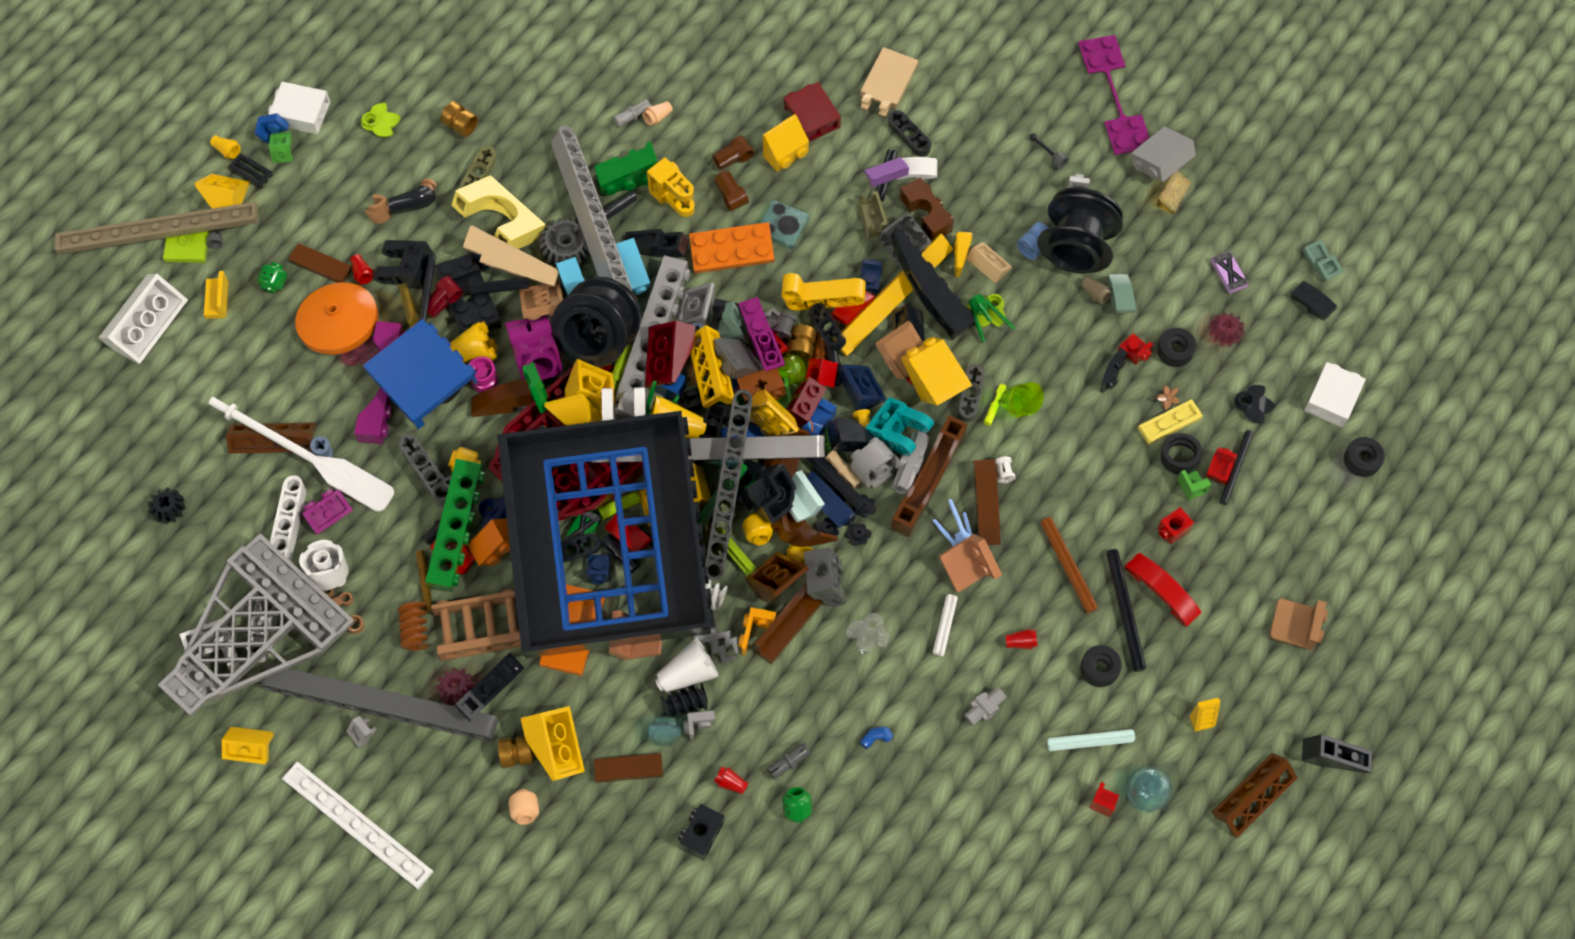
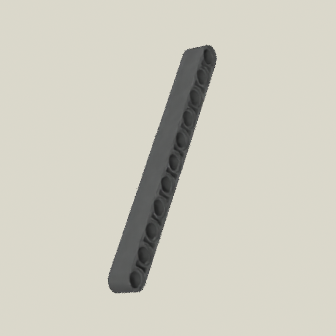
[259,664,499,741]

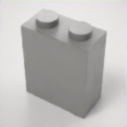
[1131,126,1196,182]

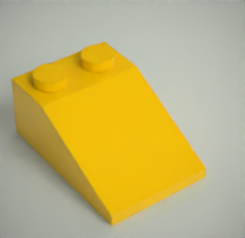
[521,706,585,781]

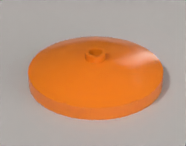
[295,282,379,355]

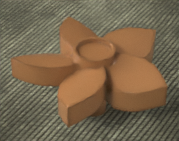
[1156,385,1179,410]

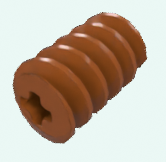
[398,602,429,651]

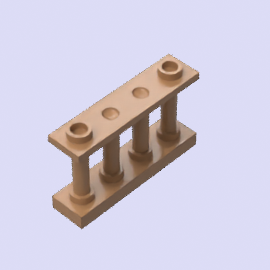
[431,589,521,661]

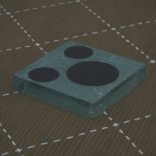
[761,200,809,250]

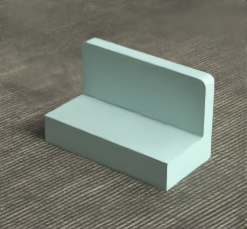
[789,470,825,522]

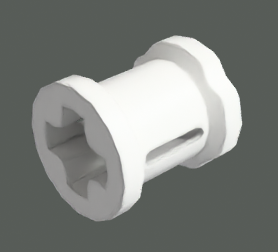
[995,456,1016,484]

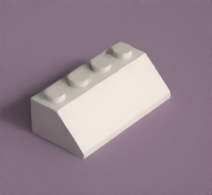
[99,273,188,364]

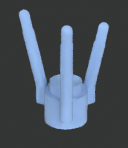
[933,499,972,547]

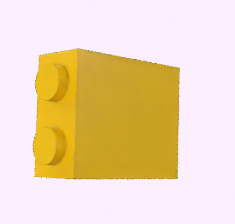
[901,337,972,406]

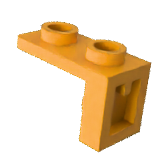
[739,607,776,655]

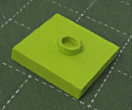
[163,231,210,263]

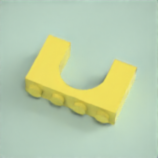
[451,175,545,249]

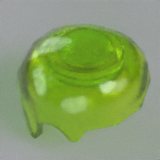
[777,354,807,385]

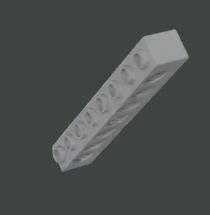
[615,255,690,402]

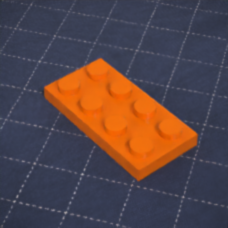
[689,222,775,274]

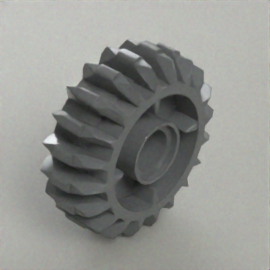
[539,217,591,267]

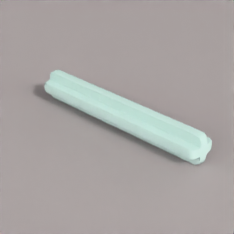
[1047,729,1135,751]

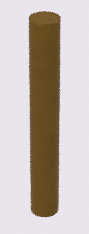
[416,550,433,613]

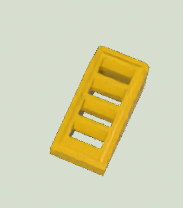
[954,232,972,277]
[1189,698,1220,731]

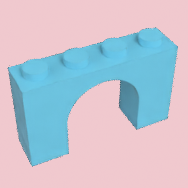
[556,238,650,297]

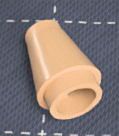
[643,101,673,126]

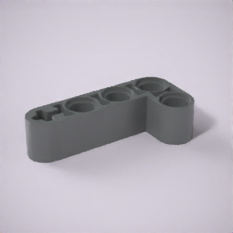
[399,434,472,508]

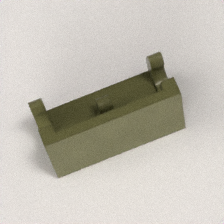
[857,190,888,240]

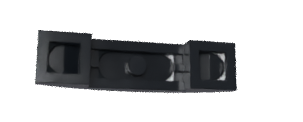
[454,653,525,722]

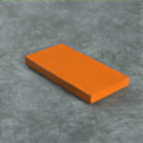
[539,584,605,676]

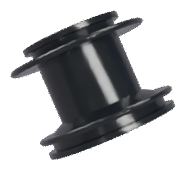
[1037,187,1123,274]
[551,277,642,368]

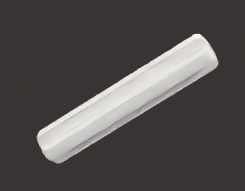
[933,594,958,657]

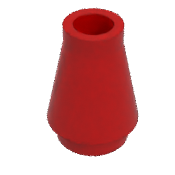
[350,254,373,284]
[1005,628,1038,650]
[714,766,749,795]

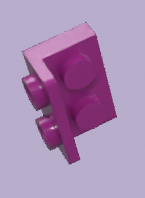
[301,488,353,535]

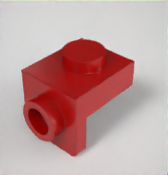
[1205,447,1237,484]

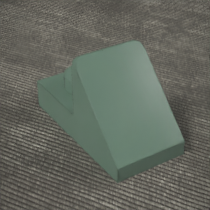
[718,302,749,344]

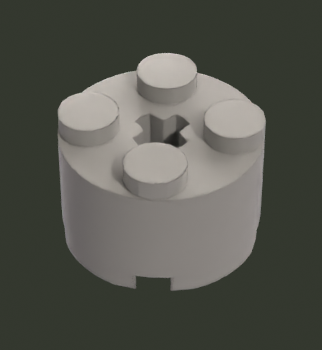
[851,437,900,488]

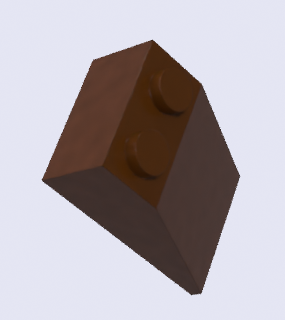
[745,552,809,603]

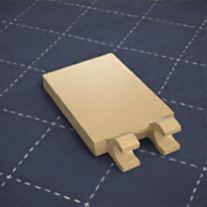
[860,47,919,117]

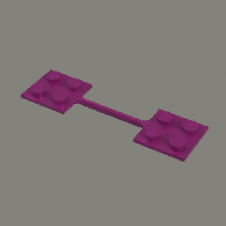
[1078,35,1150,155]

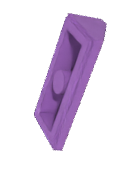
[864,157,909,187]

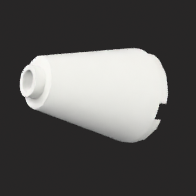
[655,638,719,693]

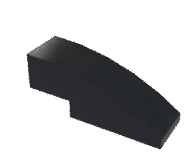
[624,229,690,258]

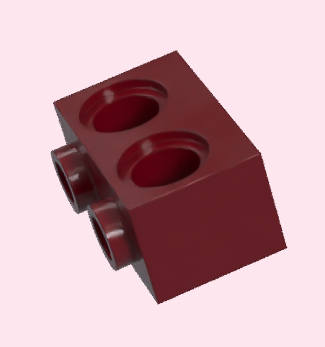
[786,377,827,428]

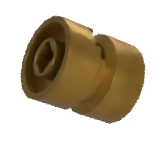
[440,101,478,137]
[786,324,816,362]
[498,736,534,769]

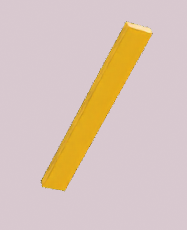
[834,234,953,356]

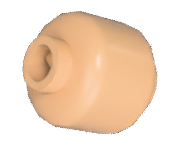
[508,789,539,825]

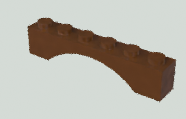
[891,415,968,538]

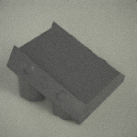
[878,213,932,268]
[713,338,763,379]

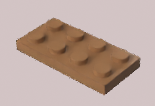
[519,281,563,320]

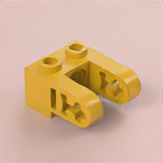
[647,157,695,217]

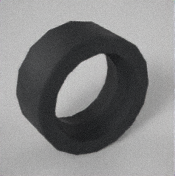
[1160,433,1202,475]

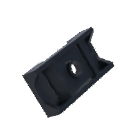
[435,253,502,334]

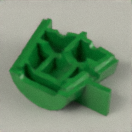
[522,362,548,414]

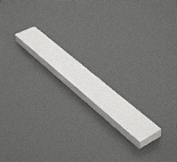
[282,762,434,890]

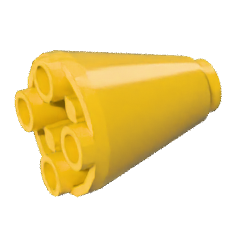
[450,321,498,365]

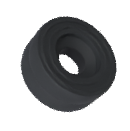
[1157,328,1196,367]
[1343,437,1385,477]
[1080,645,1122,687]

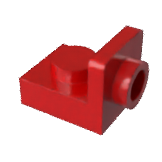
[1118,333,1153,365]

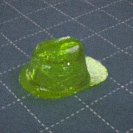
[998,382,1044,418]

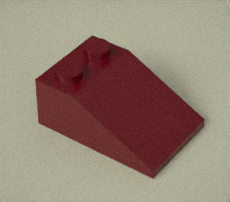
[645,320,695,388]

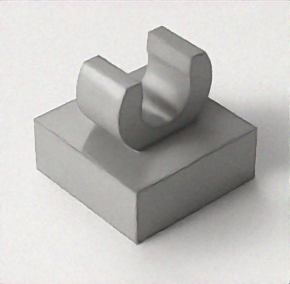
[1068,173,1090,189]
[346,716,377,748]

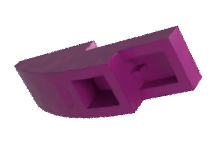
[738,297,785,372]

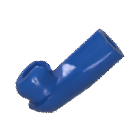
[859,726,893,749]

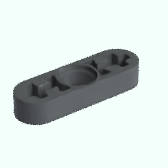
[958,364,985,422]

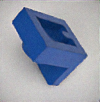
[255,113,289,143]

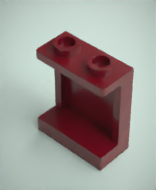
[784,82,841,142]

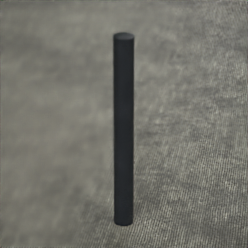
[418,254,436,322]
[1219,430,1254,505]

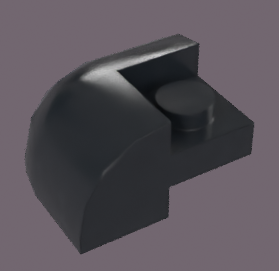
[744,464,797,524]

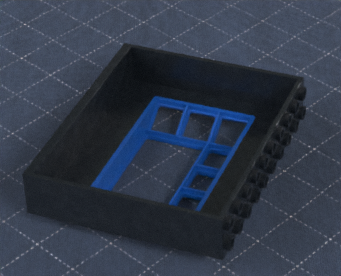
[497,410,715,659]

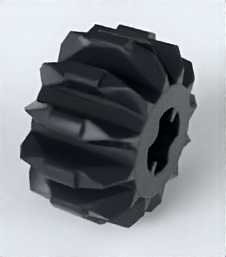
[147,487,186,525]

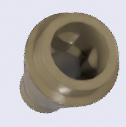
[1081,277,1112,305]

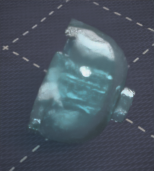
[1126,766,1172,813]

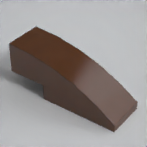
[471,379,533,417]

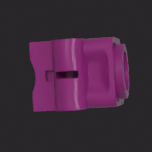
[505,315,563,380]

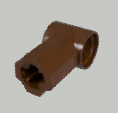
[712,135,755,170]
[714,171,749,211]

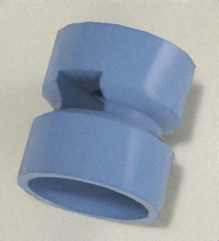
[1016,222,1049,260]

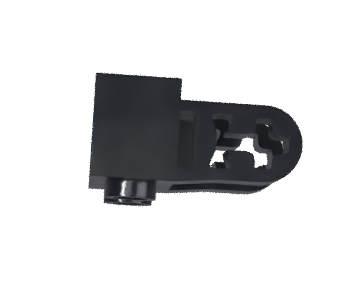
[373,240,434,289]
[699,402,753,438]

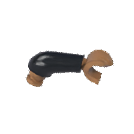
[365,179,436,224]

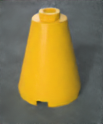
[651,396,707,438]

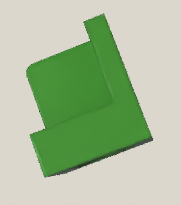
[1177,470,1211,501]

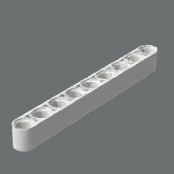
[246,475,307,662]

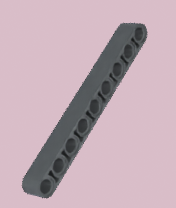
[704,389,752,580]

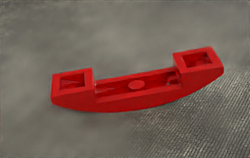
[1124,553,1202,627]

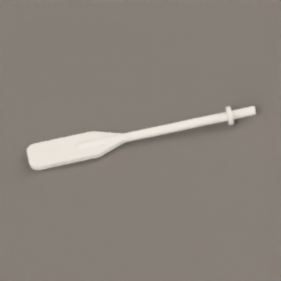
[209,397,394,512]

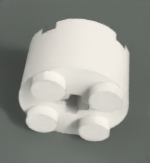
[299,540,349,590]

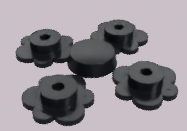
[816,490,876,546]

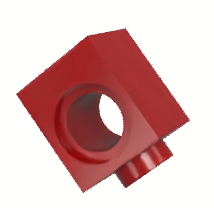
[805,358,838,388]
[1157,507,1194,544]

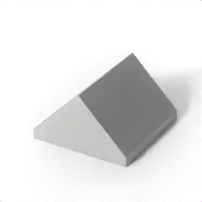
[677,282,715,326]

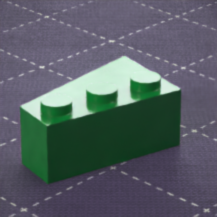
[594,141,658,196]

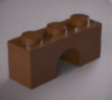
[899,177,954,241]

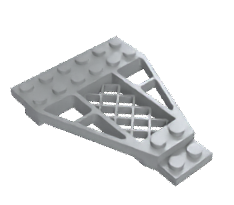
[158,534,355,717]

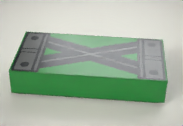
[562,511,602,552]

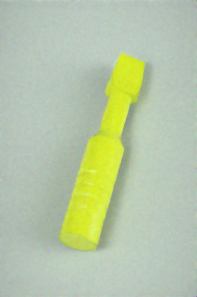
[983,384,1006,426]

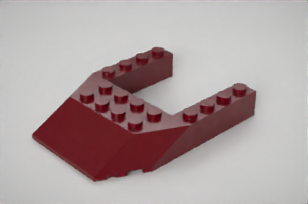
[488,364,644,521]

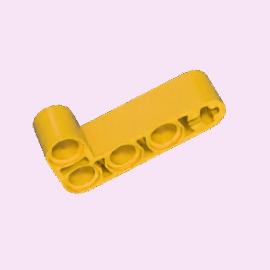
[781,273,866,311]

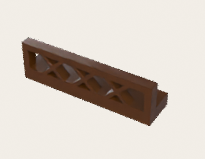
[226,422,316,453]
[755,583,824,664]
[1212,753,1297,838]

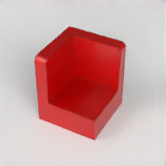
[1089,782,1119,817]

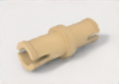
[825,451,862,489]

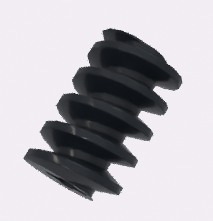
[659,682,708,721]

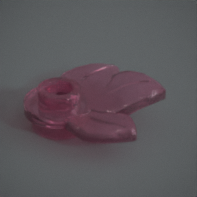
[340,336,378,366]

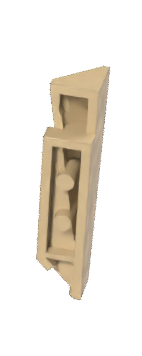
[463,226,559,286]

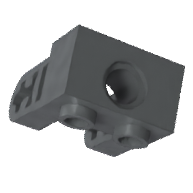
[804,547,846,607]

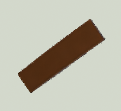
[973,460,1001,545]

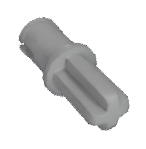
[613,100,651,128]

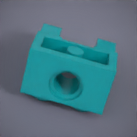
[865,397,934,457]

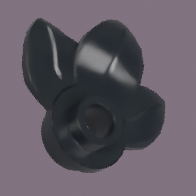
[1234,385,1276,424]

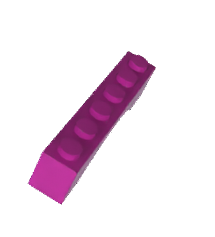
[354,321,405,445]

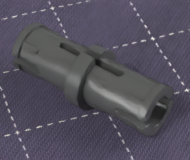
[767,743,811,780]

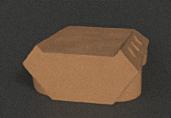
[876,321,923,379]

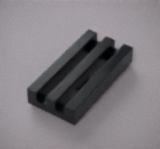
[228,153,273,189]

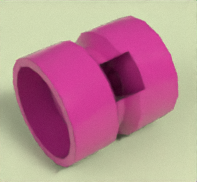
[469,357,498,393]

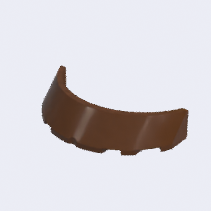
[764,428,838,547]

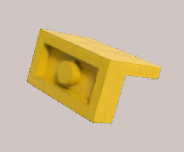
[204,271,229,319]
[222,727,274,765]

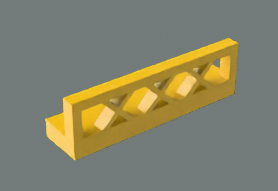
[691,325,734,408]

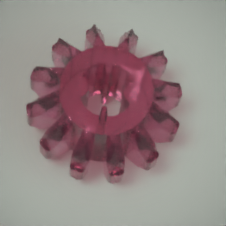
[1209,312,1244,347]
[436,667,475,705]

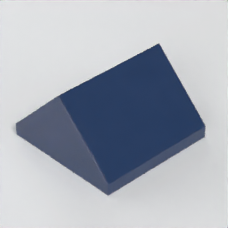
[840,364,887,411]

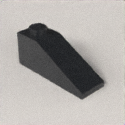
[1302,734,1372,773]

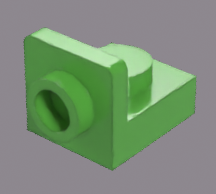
[269,132,293,163]

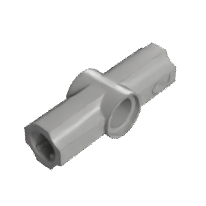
[892,431,930,495]

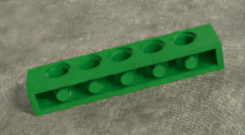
[425,459,485,592]

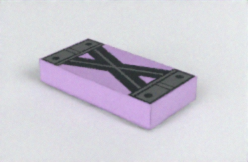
[1211,251,1248,294]

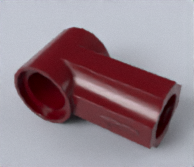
[428,276,463,318]

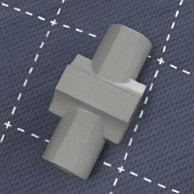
[964,687,1006,726]

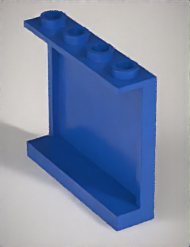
[363,319,478,430]

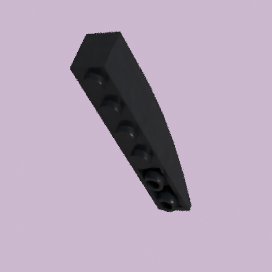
[890,226,975,341]

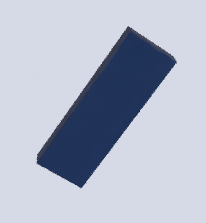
[806,471,855,529]

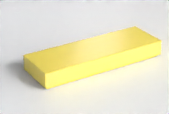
[1138,399,1203,445]

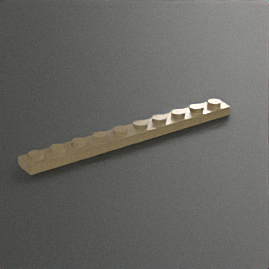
[55,202,258,255]

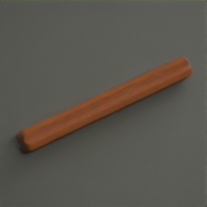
[1041,517,1098,613]

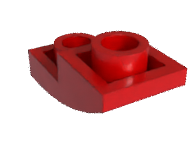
[831,291,875,325]
[604,514,652,552]

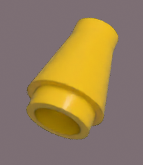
[210,135,241,159]

